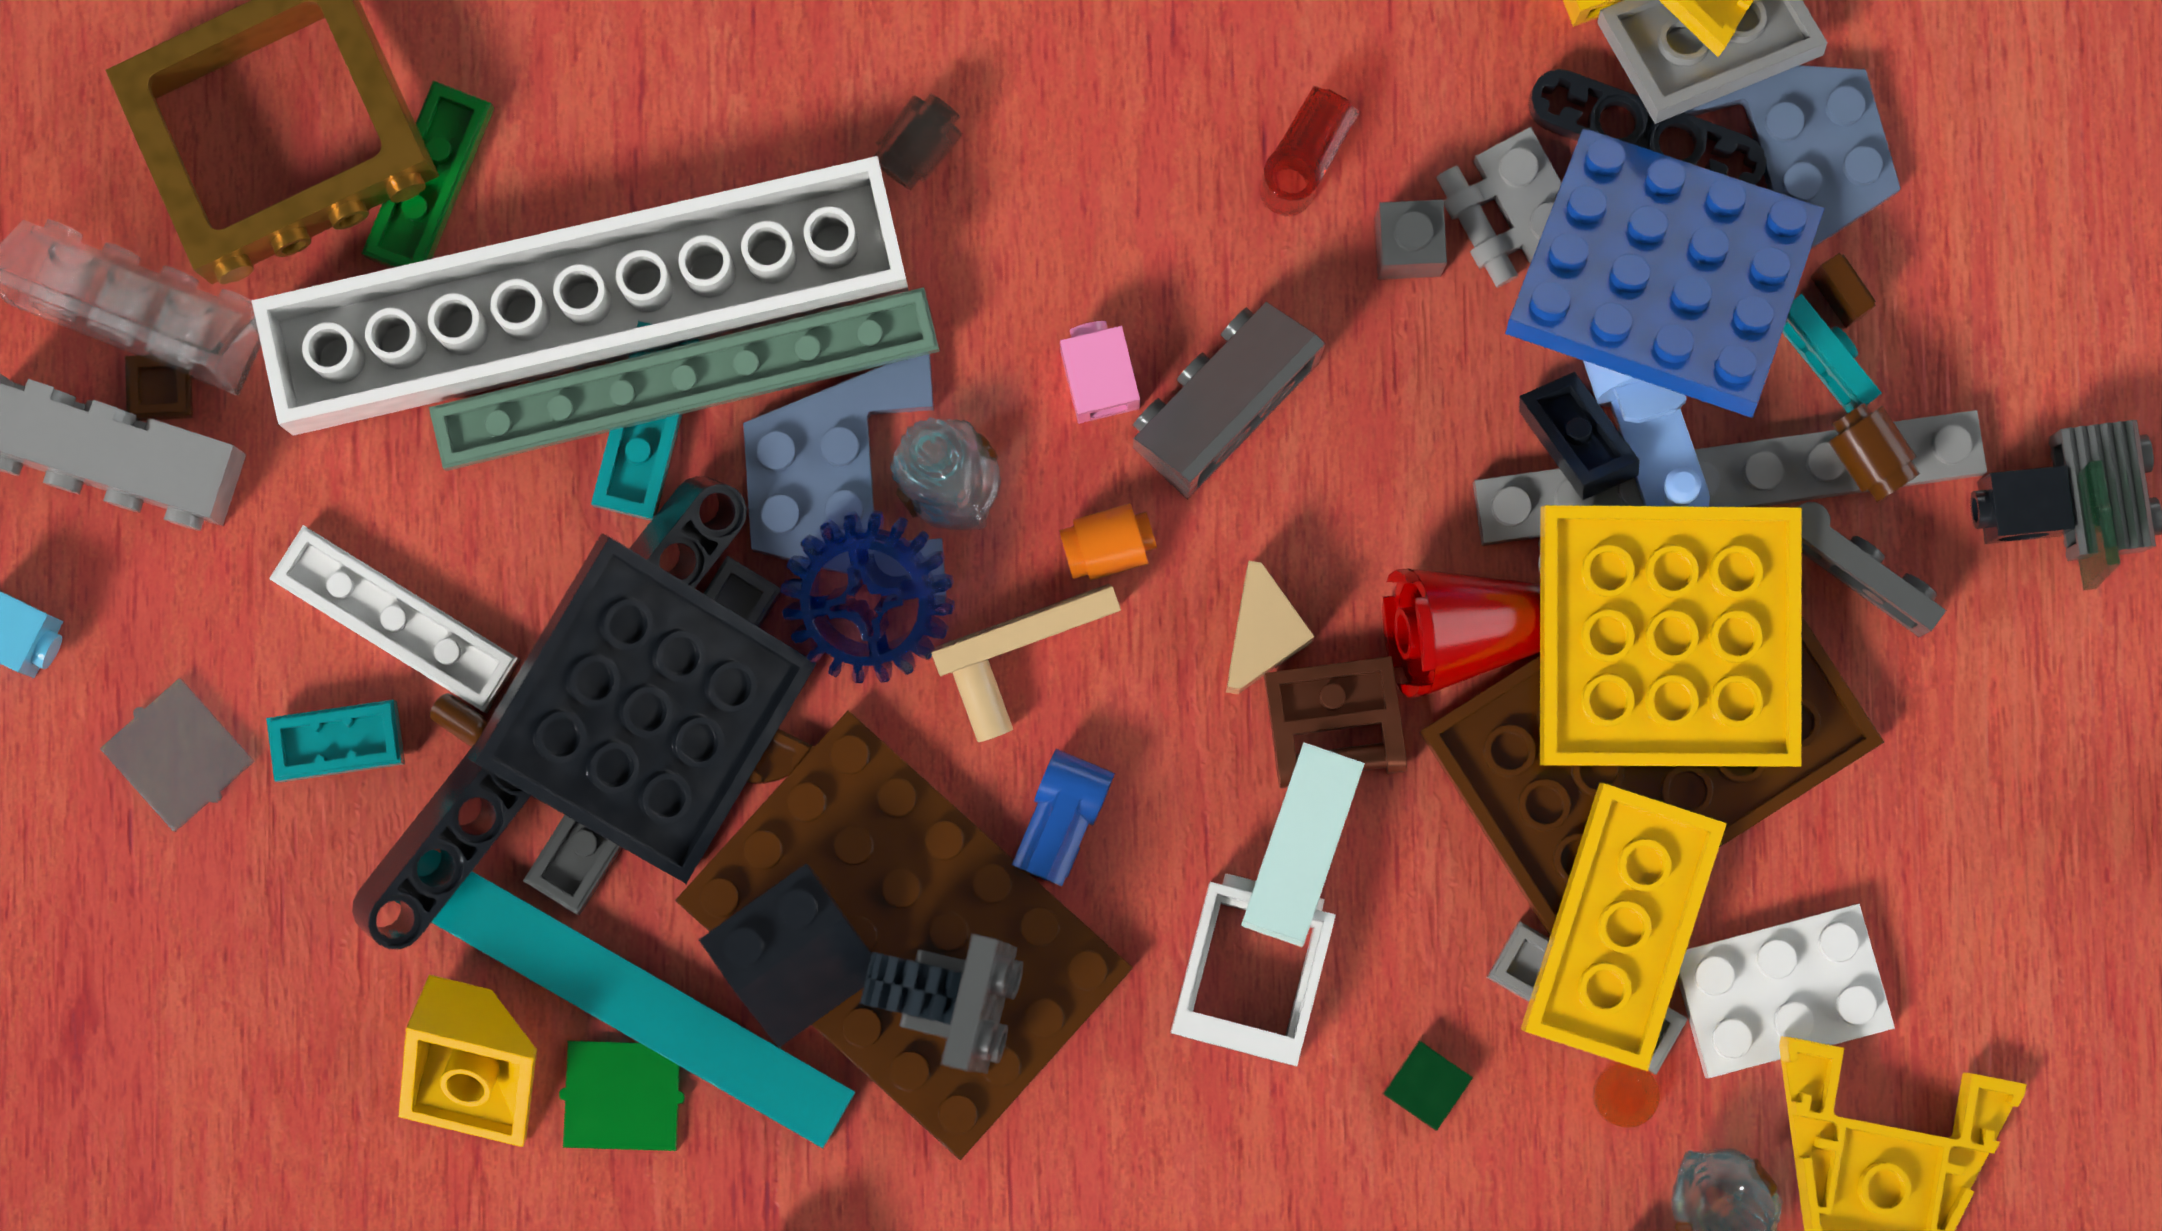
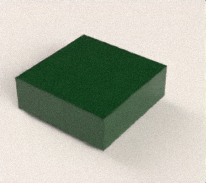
[1382,1041,1473,1131]

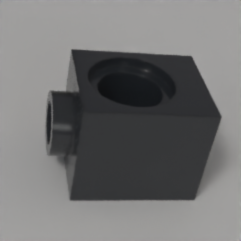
[1970,465,2075,544]

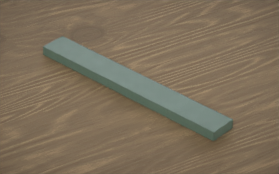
[429,287,940,471]

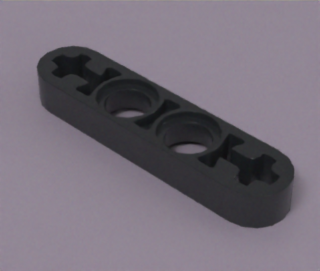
[1528,69,1766,185]

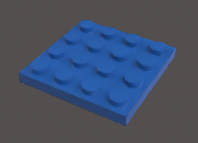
[1505,129,1825,418]

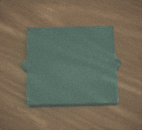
[100,678,255,832]

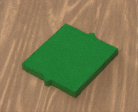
[559,1041,685,1151]

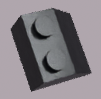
[699,864,872,1048]

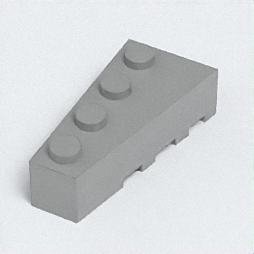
[0,374,246,531]

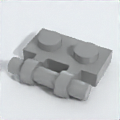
[1436,127,1562,288]

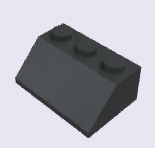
[1133,302,1325,500]

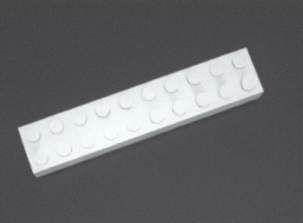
[251,156,909,436]

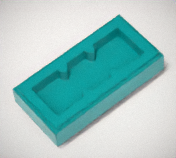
[1782,294,1882,413]
[266,700,405,783]

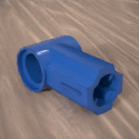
[1012,748,1115,887]

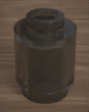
[873,94,962,191]

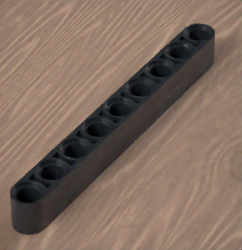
[352,476,747,950]

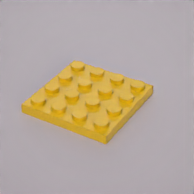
[1540,505,1802,767]

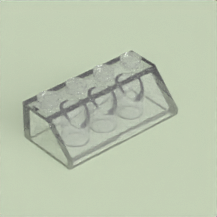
[0,219,261,396]

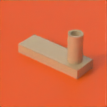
[930,584,1121,742]

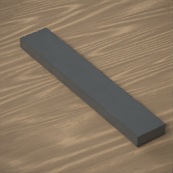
[523,556,783,915]

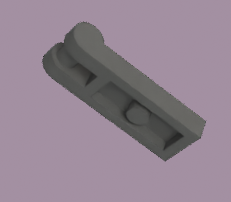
[1797,502,1947,637]

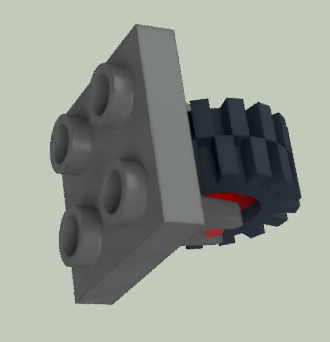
[860,934,1023,1074]

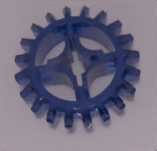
[781,510,955,683]

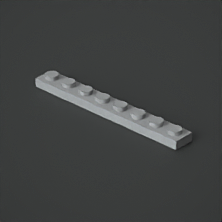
[1472,410,1987,546]

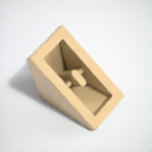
[1226,561,1314,694]

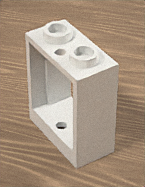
[1170,874,1336,1066]

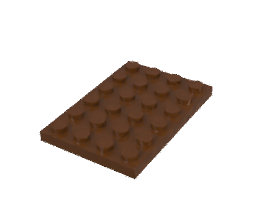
[1419,616,1884,936]
[675,711,1133,1160]

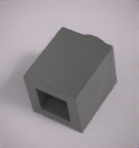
[1374,200,1447,280]

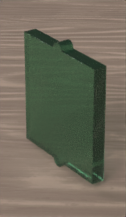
[2078,460,2121,590]

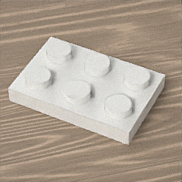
[1677,904,1895,1078]

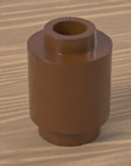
[1828,403,1920,502]

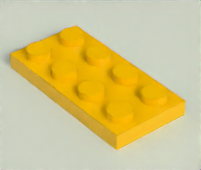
[1521,783,1727,1071]

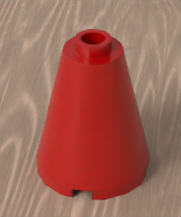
[1382,568,1540,698]

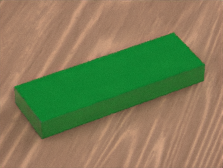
[361,81,494,268]

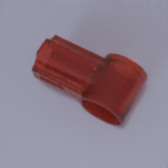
[1259,86,1360,216]

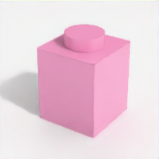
[1060,321,1140,424]

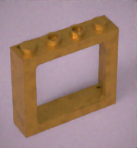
[106,0,439,284]

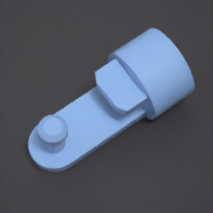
[1583,361,1710,507]

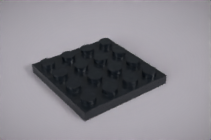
[467,533,817,884]

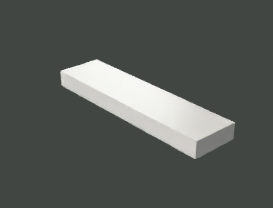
[269,525,520,714]

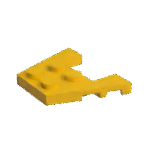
[1779,1036,2027,1231]

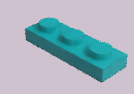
[591,321,700,521]

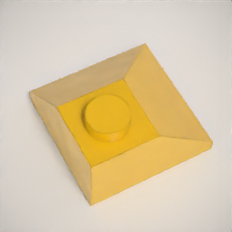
[399,975,537,1147]

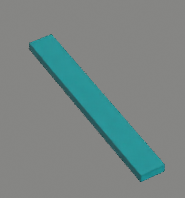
[395,849,856,1149]

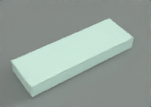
[1241,742,1365,947]

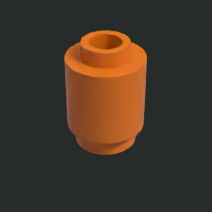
[1059,503,1157,581]

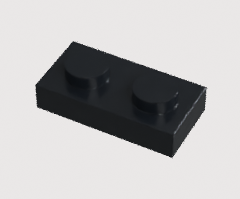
[1519,372,1640,500]

